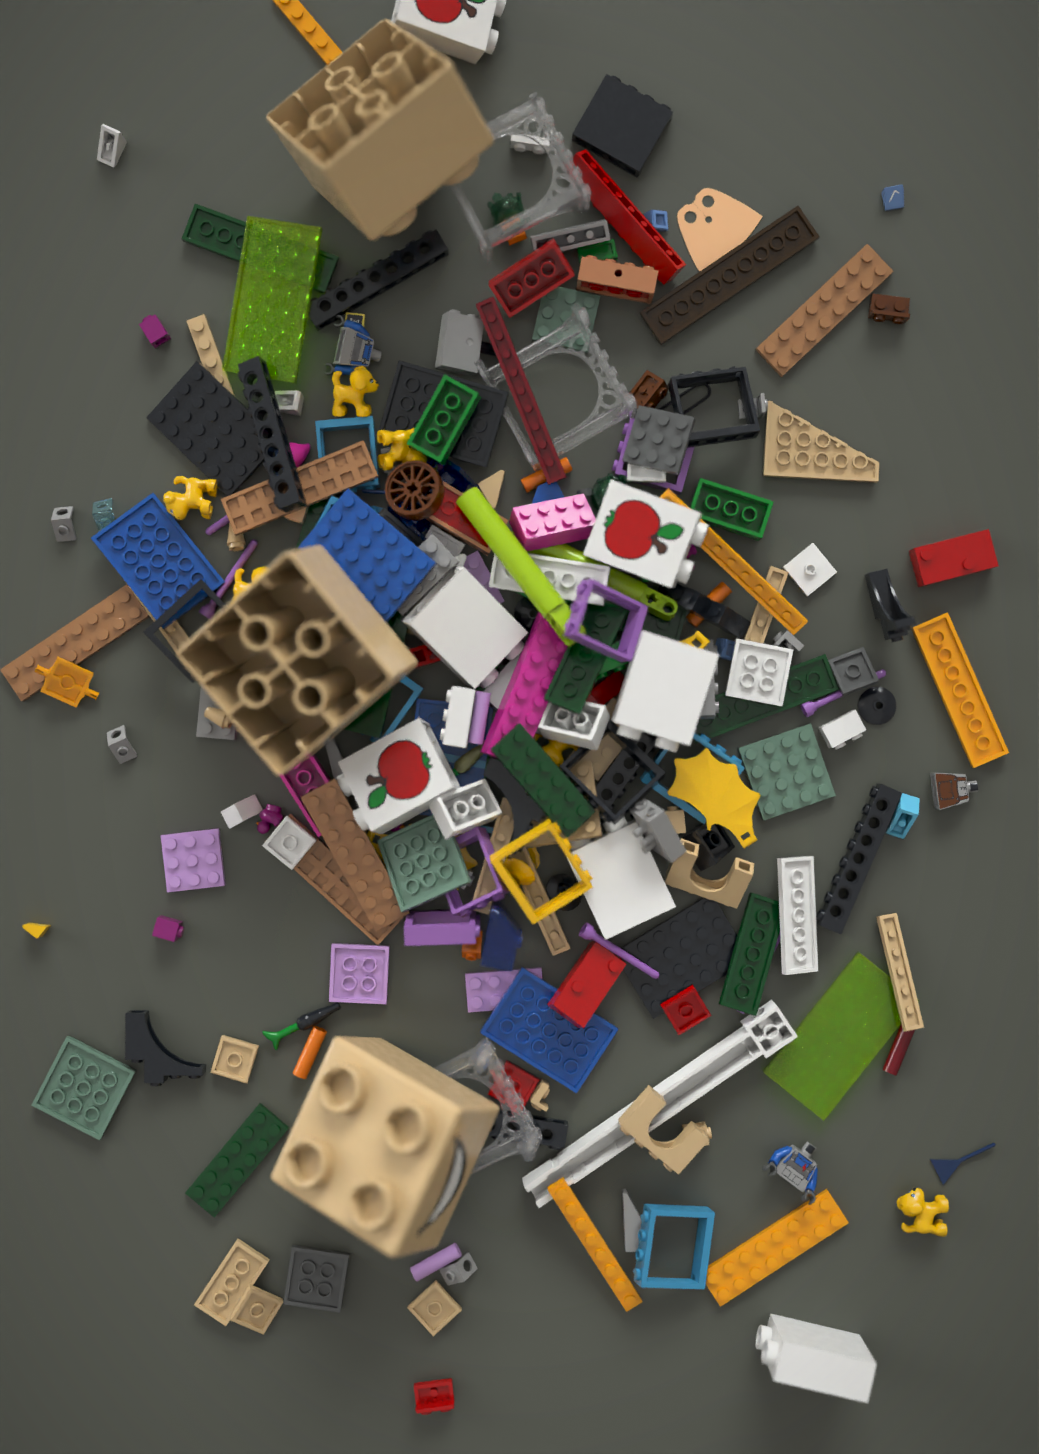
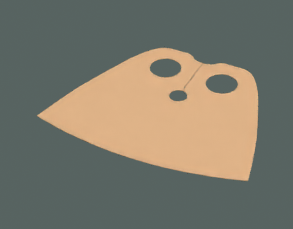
[677,188,763,272]

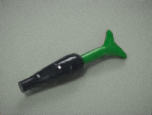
[262,1002,341,1050]

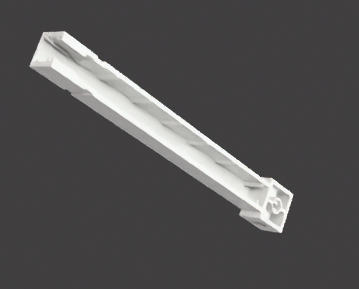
[522,999,798,1208]

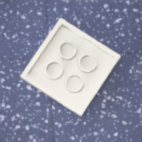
[725,639,793,707]

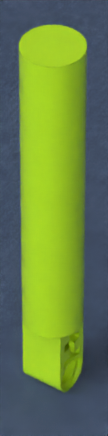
[456,487,586,646]
[512,530,678,621]

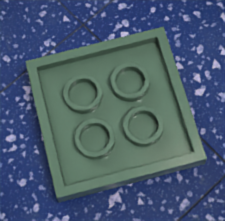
[532,286,600,353]

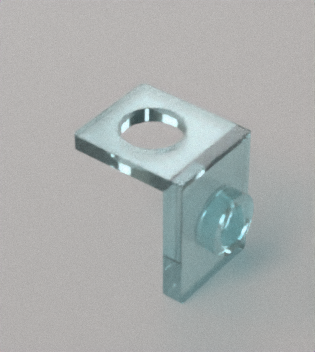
[92,498,116,531]

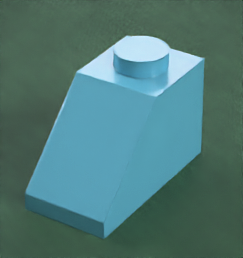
[886,793,920,839]

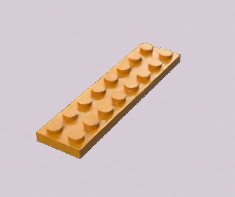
[911,612,1009,768]
[706,1189,849,1307]

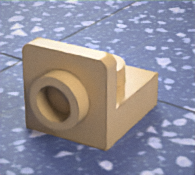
[530,1078,550,1112]

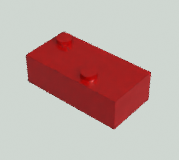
[488,238,575,318]
[909,529,999,588]
[547,941,626,1028]

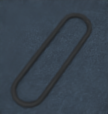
[659,385,711,415]

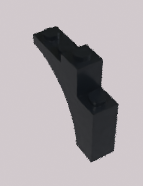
[865,569,916,642]
[657,584,751,639]
[483,757,547,855]
[125,1010,206,1086]

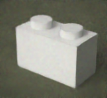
[818,710,866,750]

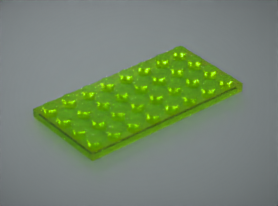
[222,216,323,384]
[763,952,920,1121]

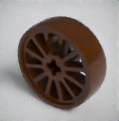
[385,460,445,521]

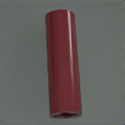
[882,1024,916,1076]

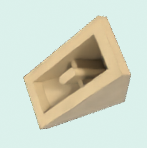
[478,470,505,511]

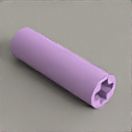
[468,691,491,744]
[410,1243,462,1282]

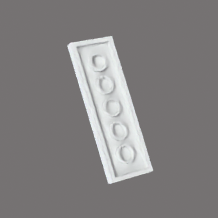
[489,554,611,606]
[777,856,818,975]

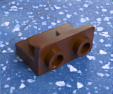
[868,293,910,325]
[624,370,669,410]

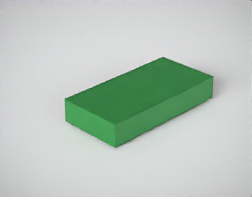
[576,239,618,264]

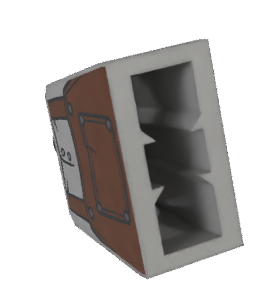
[930,773,978,810]

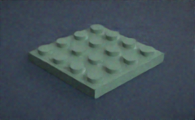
[738,723,836,821]
[377,815,471,912]
[31,1035,137,1140]

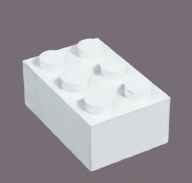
[440,686,476,749]
[538,702,610,751]
[428,779,502,840]

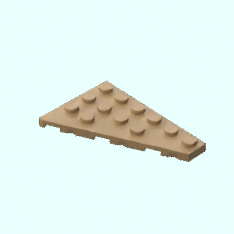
[763,401,879,483]

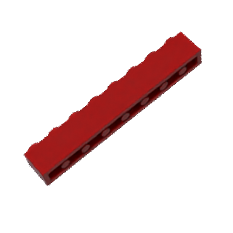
[563,149,686,285]

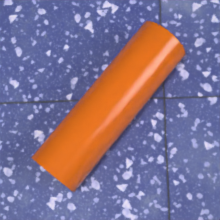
[521,457,573,493]
[686,581,732,628]
[293,1026,327,1079]

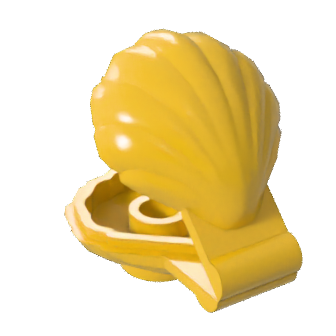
[504,847,540,885]

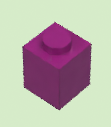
[139,315,171,348]
[152,915,184,942]

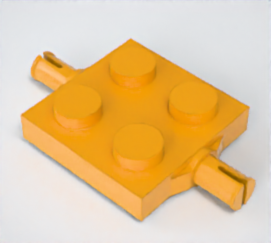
[34,657,99,708]

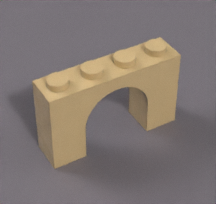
[664,838,754,909]
[618,1085,710,1175]

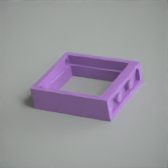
[612,418,694,495]
[564,579,648,662]
[445,826,510,917]
[404,910,480,946]

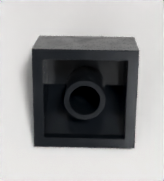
[682,823,735,871]

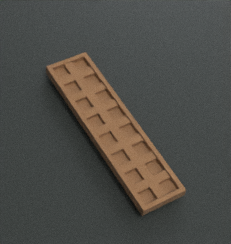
[756,244,893,377]
[221,440,379,536]
[0,584,150,702]
[301,778,410,931]
[268,814,404,946]

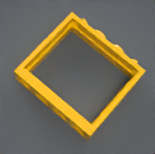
[490,818,593,925]

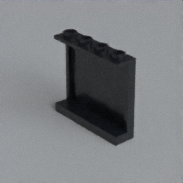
[572,74,673,178]

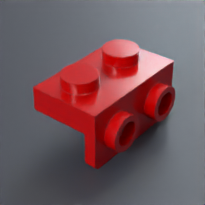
[414,1378,455,1415]

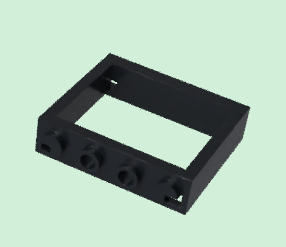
[668,366,760,448]
[143,579,226,683]
[560,719,665,825]

